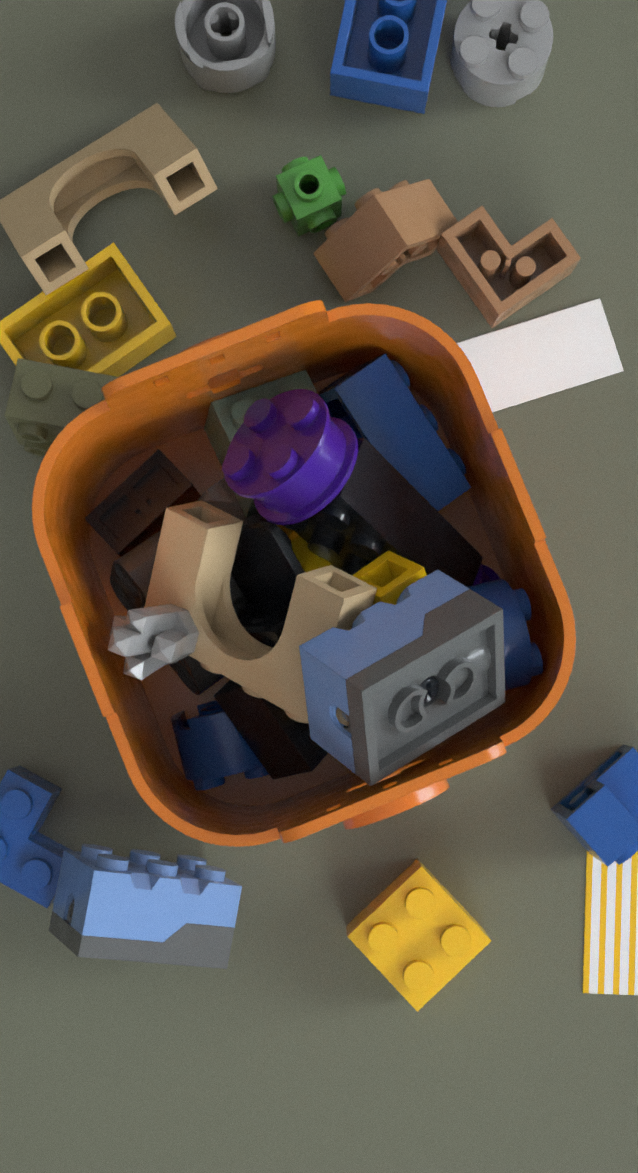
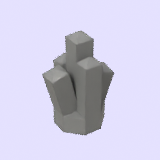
[107,604,199,680]

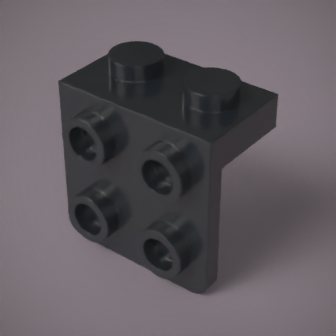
[231,521,305,647]

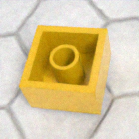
[346,858,491,1012]

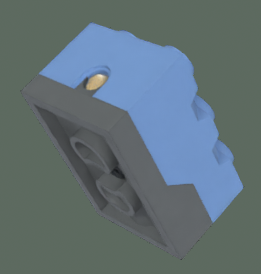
[299,570,505,786]
[49,844,242,969]

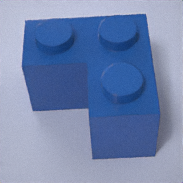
[551,744,638,866]
[0,765,72,908]

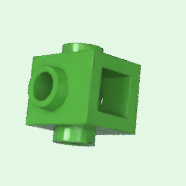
[272,155,347,237]

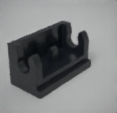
[84,449,201,557]

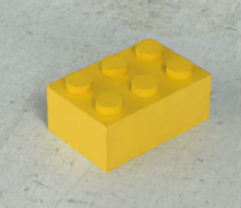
[0,242,177,377]

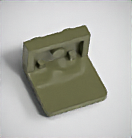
[4,358,119,457]

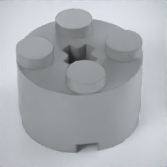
[175,0,276,93]
[450,0,553,107]

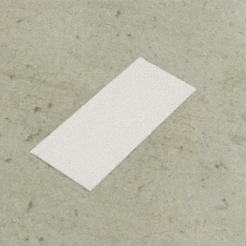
[457,298,624,412]

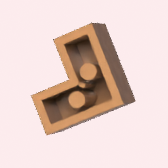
[313,179,458,302]
[437,206,581,328]

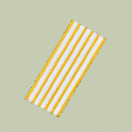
[583,851,638,995]

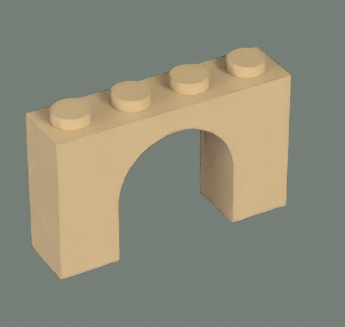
[0,103,218,295]
[144,500,377,724]

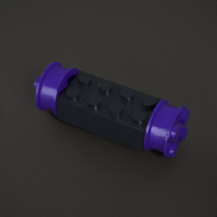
[222,389,501,587]

